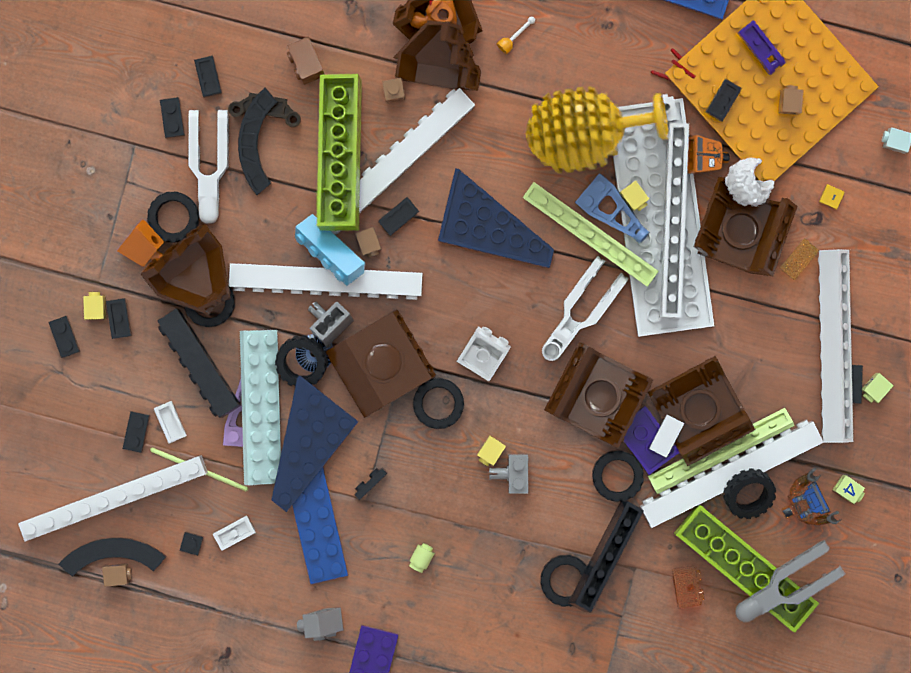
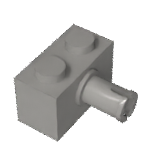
[308,301,354,347]
[489,454,528,494]
[297,607,343,641]

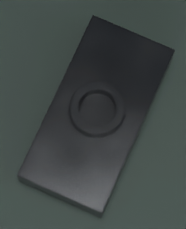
[194,55,222,98]
[705,78,742,122]
[378,197,420,236]

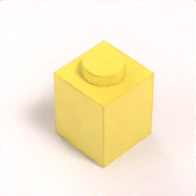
[619,180,649,211]
[83,292,106,320]
[477,435,506,466]

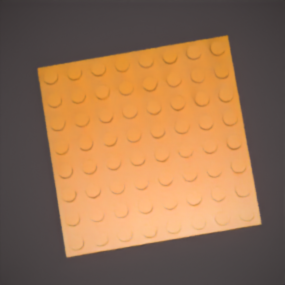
[665,0,879,182]

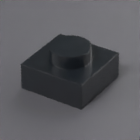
[179,531,204,556]

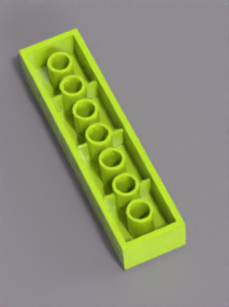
[317,74,362,231]
[674,504,819,633]

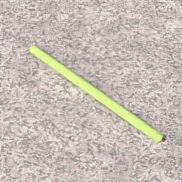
[150,448,248,491]

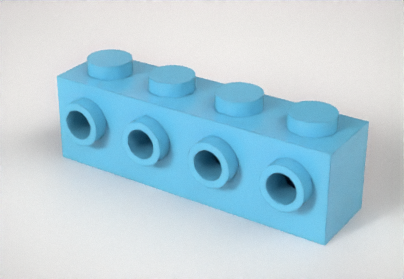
[295,214,365,286]

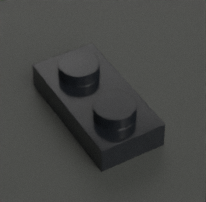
[160,97,185,138]
[106,298,132,339]
[48,316,81,358]
[852,365,863,404]
[122,411,150,453]
[354,467,388,500]

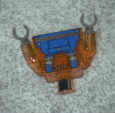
[781,468,842,526]

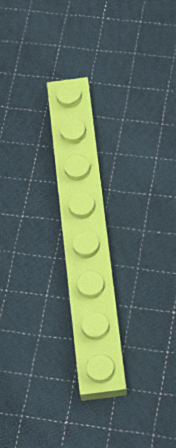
[523,182,659,287]
[648,408,794,494]

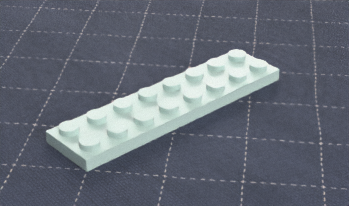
[240,330,281,485]

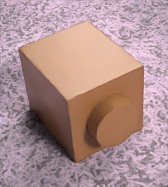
[382,78,405,103]
[779,85,803,115]
[355,227,382,258]
[102,564,132,587]

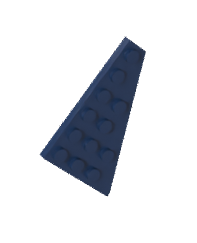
[438,168,554,268]
[271,375,358,512]

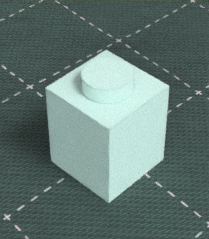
[881,127,911,154]

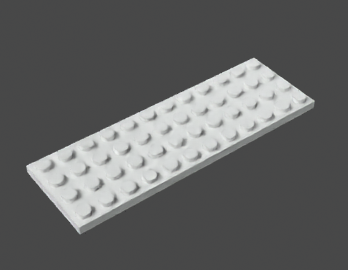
[613,98,714,337]

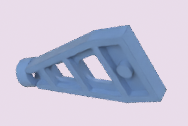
[575,173,650,244]

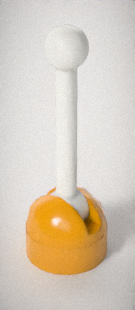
[496,16,535,55]

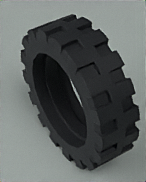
[147,191,199,243]
[183,285,235,327]
[275,335,328,386]
[413,378,464,429]
[592,450,644,502]
[723,468,777,519]
[540,555,587,607]

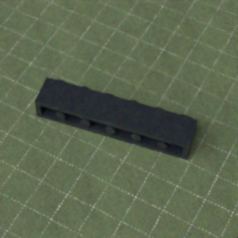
[158,308,241,418]
[568,501,644,613]

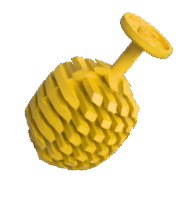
[526,86,668,174]

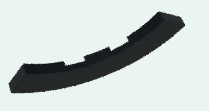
[238,87,278,195]
[58,538,167,577]

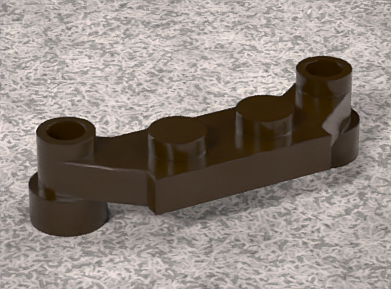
[228,93,301,127]

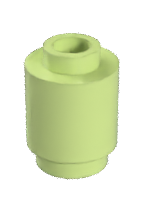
[409,543,435,573]

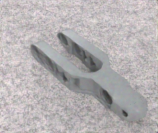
[735,540,845,622]

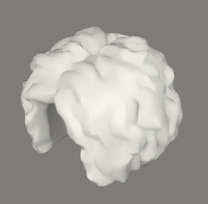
[725,158,775,206]

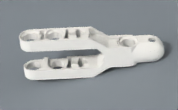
[189,110,229,224]
[542,256,629,361]

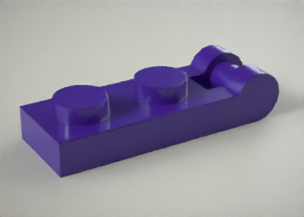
[738,20,786,75]

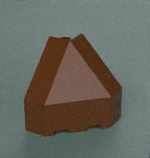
[392,0,483,44]
[393,21,481,91]
[141,224,230,315]

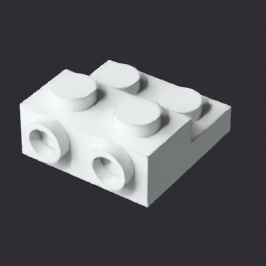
[457,326,511,381]

